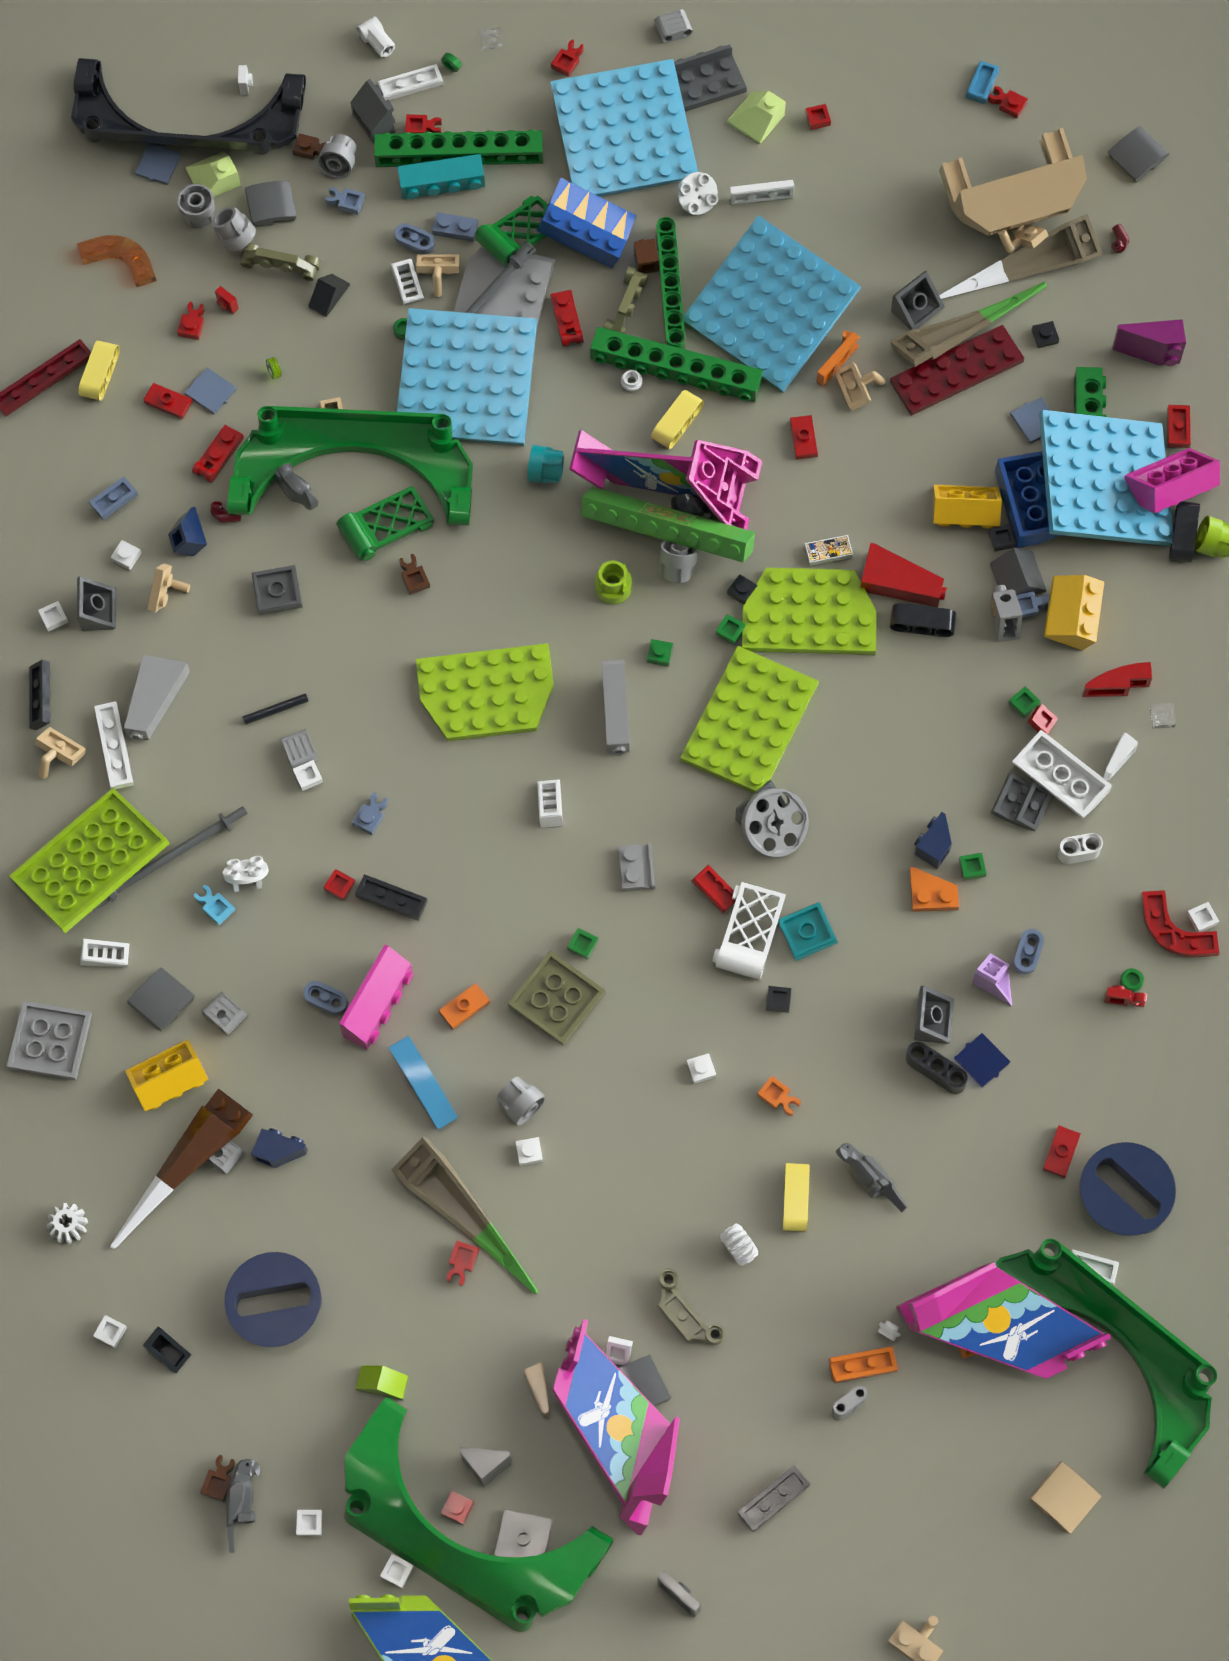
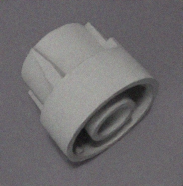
[317,134,357,179]
[177,184,215,228]
[212,207,256,252]
[659,540,698,583]
[496,1076,546,1126]

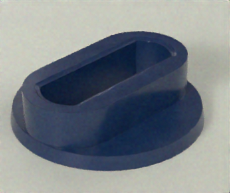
[1080,1142,1176,1236]
[225,1252,322,1347]

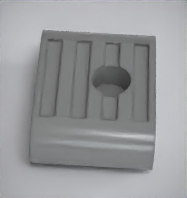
[654,9,693,43]
[281,729,318,769]
[202,992,248,1036]
[208,1141,245,1175]
[832,1386,867,1420]

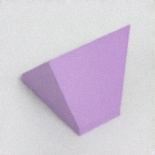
[972,953,1012,1006]

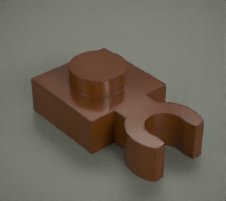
[292,133,325,160]
[399,554,430,595]
[200,1455,235,1502]

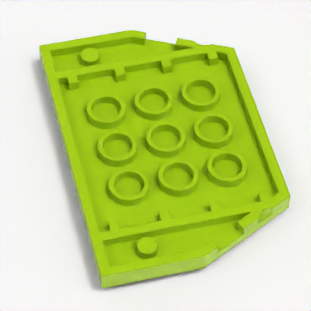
[742,567,876,655]
[416,643,554,741]

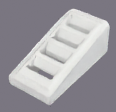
[390,259,424,305]
[1104,732,1138,781]
[537,779,563,828]
[80,939,129,967]

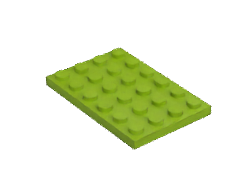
[680,646,819,793]
[9,788,170,933]

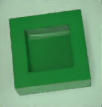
[715,614,746,645]
[647,639,673,667]
[1008,686,1041,718]
[959,853,987,881]
[567,928,598,960]

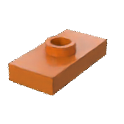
[439,983,490,1030]

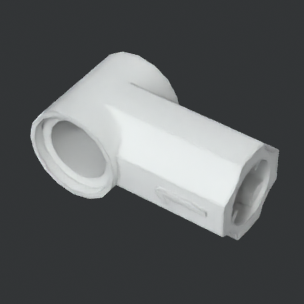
[356,16,395,58]

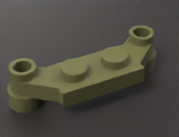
[240,243,321,281]
[603,266,648,333]
[658,1268,725,1345]

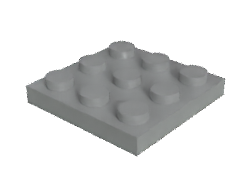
[6,1001,92,1080]

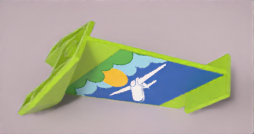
[349,1594,493,1661]

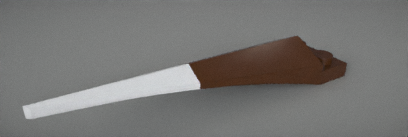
[110,1088,253,1249]

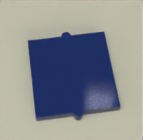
[954,1033,1010,1088]

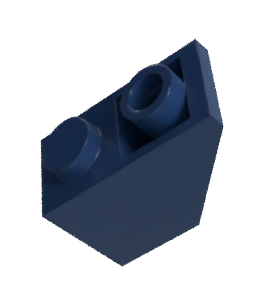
[168,507,207,556]
[914,812,952,869]
[251,1128,308,1168]

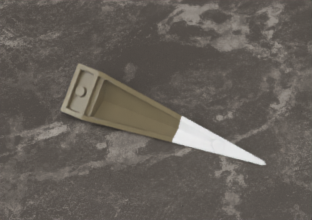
[939,214,1103,299]

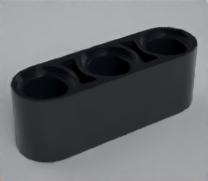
[1169,501,1200,562]
[890,603,956,637]
[906,1041,968,1094]

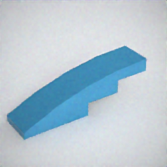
[388,1036,458,1129]

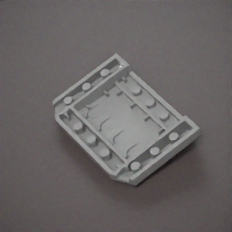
[454,246,555,326]

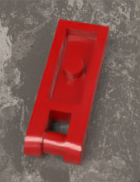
[550,290,584,347]
[192,425,244,483]

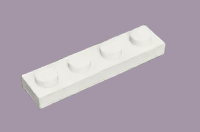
[94,701,134,790]

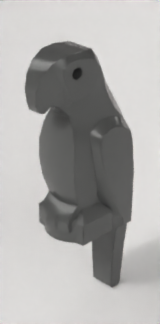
[275,463,319,510]
[836,1143,908,1212]
[226,1459,261,1553]

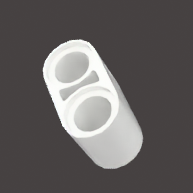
[1057,833,1103,864]

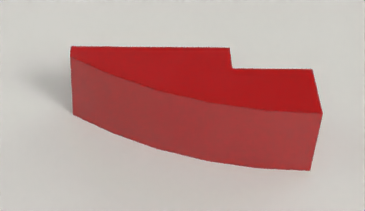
[1082,662,1152,697]

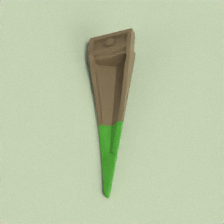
[890,282,1047,367]
[391,1137,538,1293]

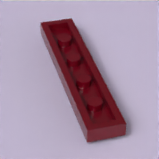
[0,339,91,417]

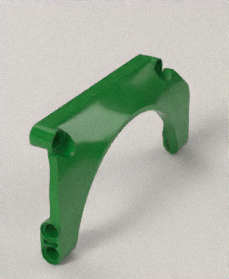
[227,406,473,526]
[995,1238,1218,1489]
[344,1397,614,1632]

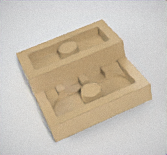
[1029,1461,1102,1534]

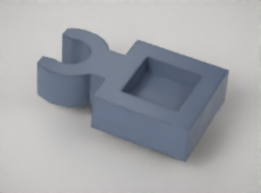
[325,187,365,215]
[352,792,388,835]

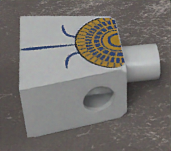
[991,585,1022,642]

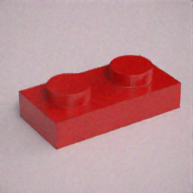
[1167,405,1191,448]

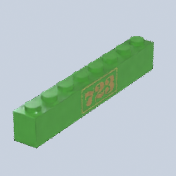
[580,486,756,563]

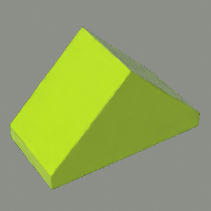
[355,1365,408,1400]

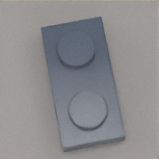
[432,212,478,242]
[89,476,138,521]

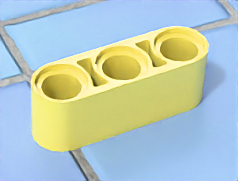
[78,340,119,401]
[651,390,704,449]
[783,1163,810,1232]

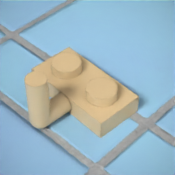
[998,224,1049,253]
[416,254,460,297]
[835,362,886,411]
[147,563,191,612]
[35,727,86,779]
[888,1616,943,1661]

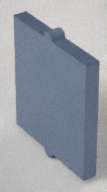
[135,143,181,185]
[185,368,237,414]
[1010,397,1050,444]

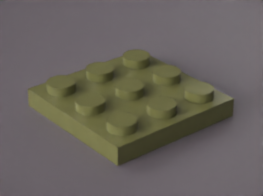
[508,951,605,1046]

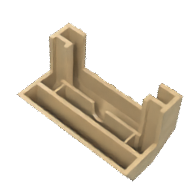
[939,128,1087,236]

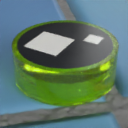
[266,357,282,380]

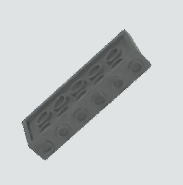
[674,44,747,112]

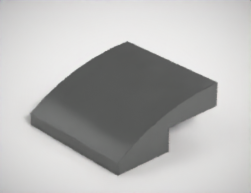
[1107,126,1169,182]
[245,181,296,225]
[991,772,1052,831]
[127,967,195,1032]
[619,1355,671,1407]

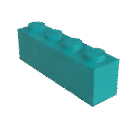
[397,154,485,199]

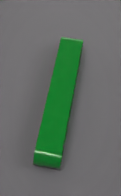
[656,217,685,349]

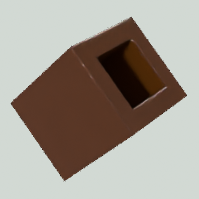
[634,239,659,274]

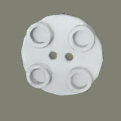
[677,172,718,215]
[223,856,269,892]

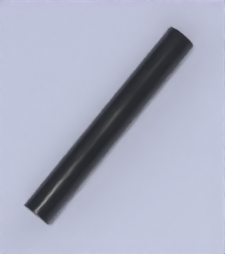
[242,693,309,725]

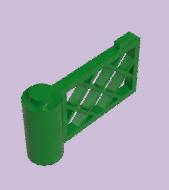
[475,195,548,267]
[336,486,434,561]

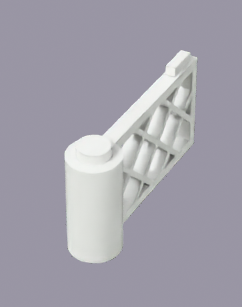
[712,882,786,980]

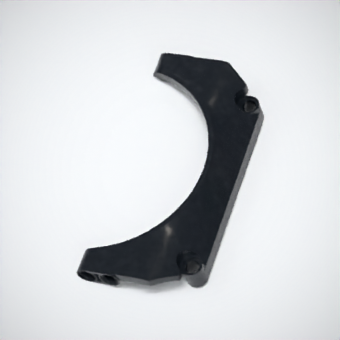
[71,58,306,155]

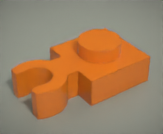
[757,1076,801,1116]

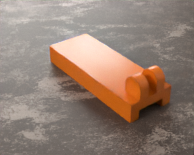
[816,331,860,387]
[828,1346,898,1383]

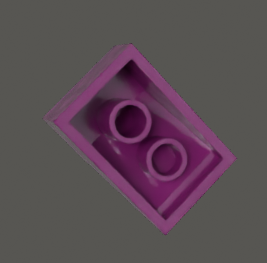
[1112,319,1186,366]

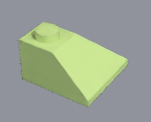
[727,91,786,144]
[185,151,241,197]

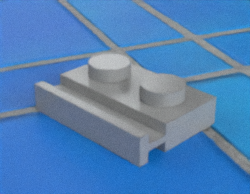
[618,843,655,892]

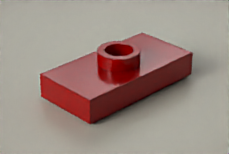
[143,383,192,419]
[790,415,818,459]
[691,864,736,914]
[1043,1125,1081,1178]

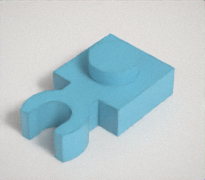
[194,885,235,925]

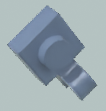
[1016,592,1050,618]

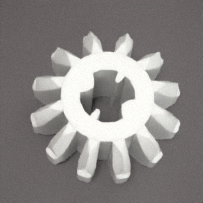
[46,1203,88,1244]
[720,1224,758,1266]

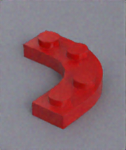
[1141,890,1220,957]

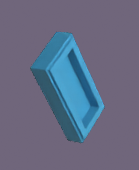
[966,61,1000,104]

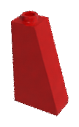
[861,543,947,607]

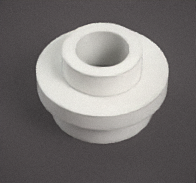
[621,370,642,391]
[878,1320,901,1341]

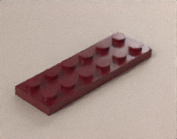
[890,325,1024,416]

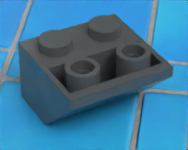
[350,79,395,144]

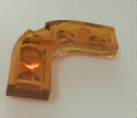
[77,235,157,287]

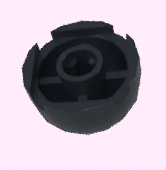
[671,493,713,519]

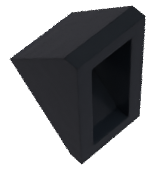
[308,274,350,317]
[143,1326,191,1373]

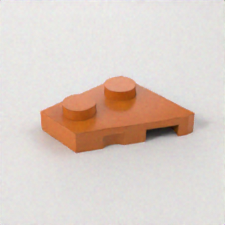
[909,867,959,912]

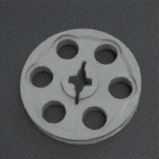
[741,788,809,857]

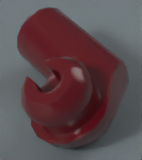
[1111,224,1130,253]
[210,501,241,523]

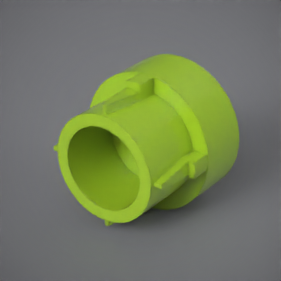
[1194,515,1229,559]
[594,560,632,604]

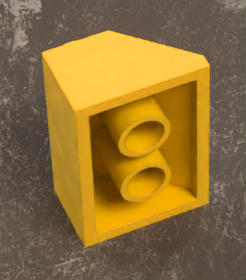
[933,484,1002,528]
[1044,575,1104,650]
[125,1039,209,1112]

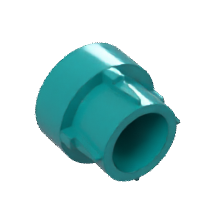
[527,444,564,484]

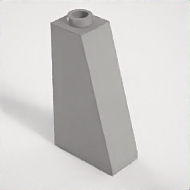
[124,655,190,741]
[602,660,630,755]

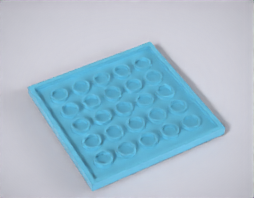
[550,59,698,197]
[684,215,861,392]
[397,308,537,446]
[1039,410,1173,546]

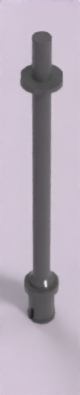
[465,241,536,314]
[92,806,248,912]

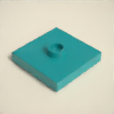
[778,901,838,961]

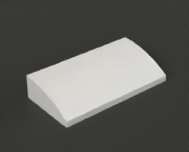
[1012,730,1112,818]

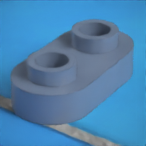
[395,223,435,254]
[1013,929,1044,975]
[303,981,348,1015]

